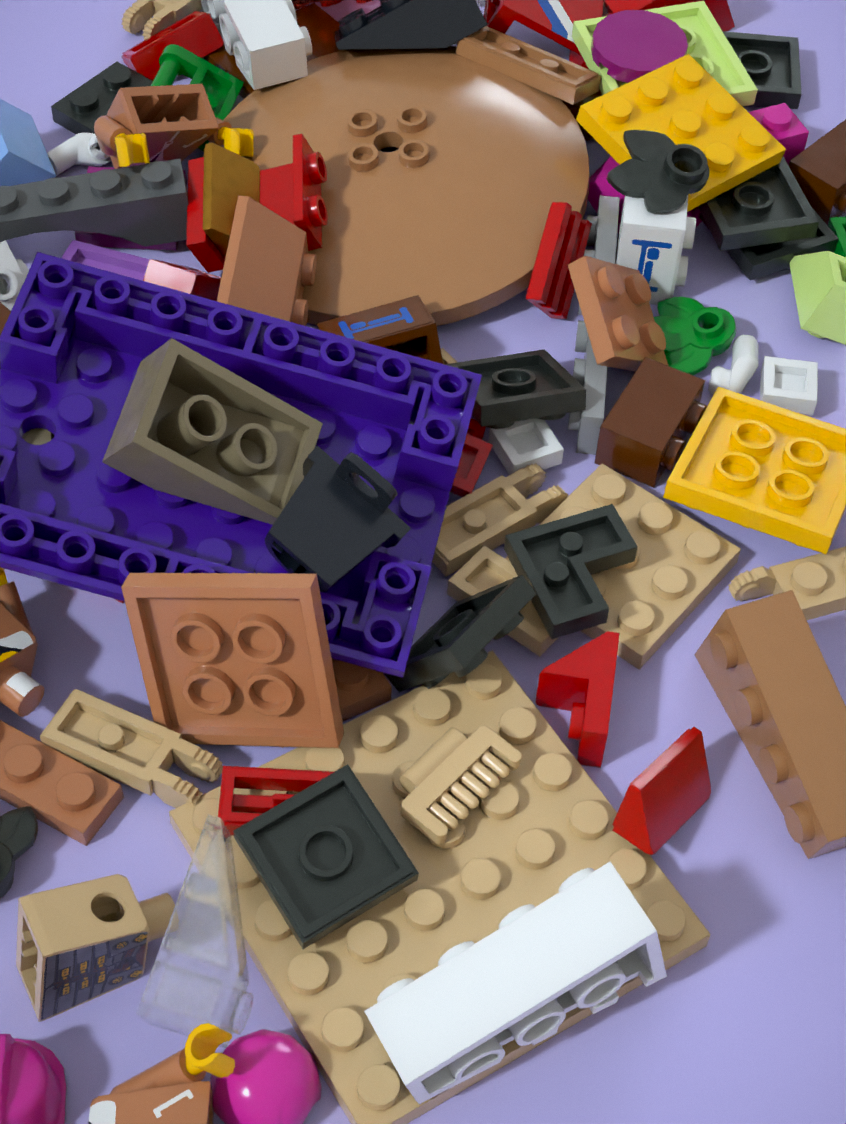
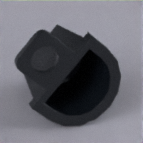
[265,446,411,593]

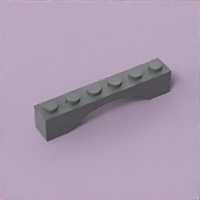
[0,158,189,247]

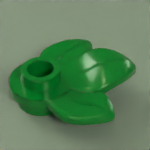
[654,297,736,375]

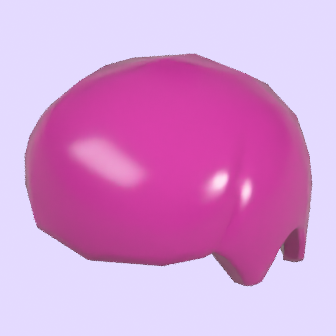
[210,1029,322,1124]

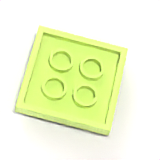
[572,1,758,106]

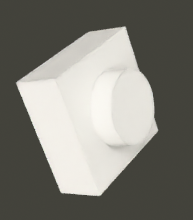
[760,356,818,415]
[489,418,564,475]

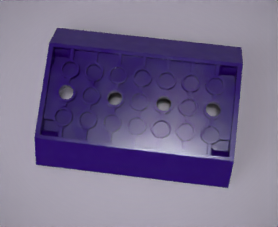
[0,252,482,678]

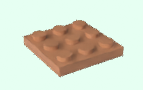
[121,573,344,748]

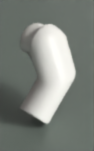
[47,133,111,176]
[708,335,758,395]

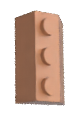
[217,195,317,326]

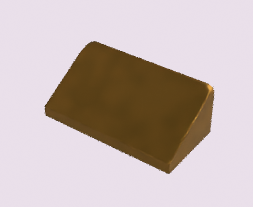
[203,142,260,257]

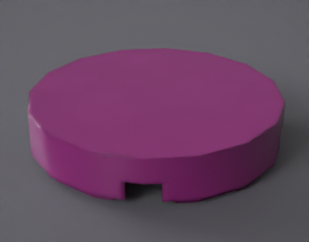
[591,10,688,83]

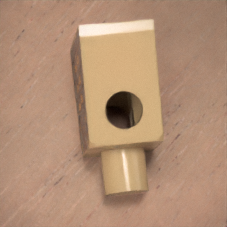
[16,874,180,1022]

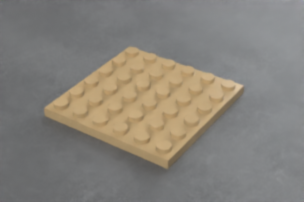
[169,650,711,1124]

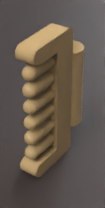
[399,725,522,845]

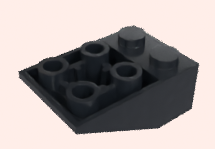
[334,0,487,50]

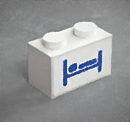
[615,195,696,305]

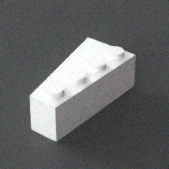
[364,862,667,1104]

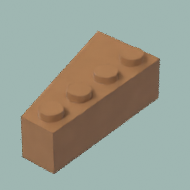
[694,590,846,859]

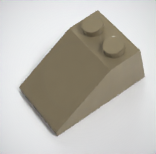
[102,338,323,525]

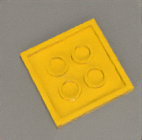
[576,54,786,212]
[663,387,846,555]

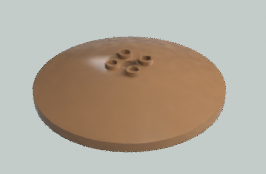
[203,46,589,326]

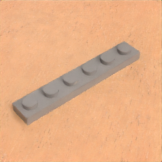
[568,195,620,455]

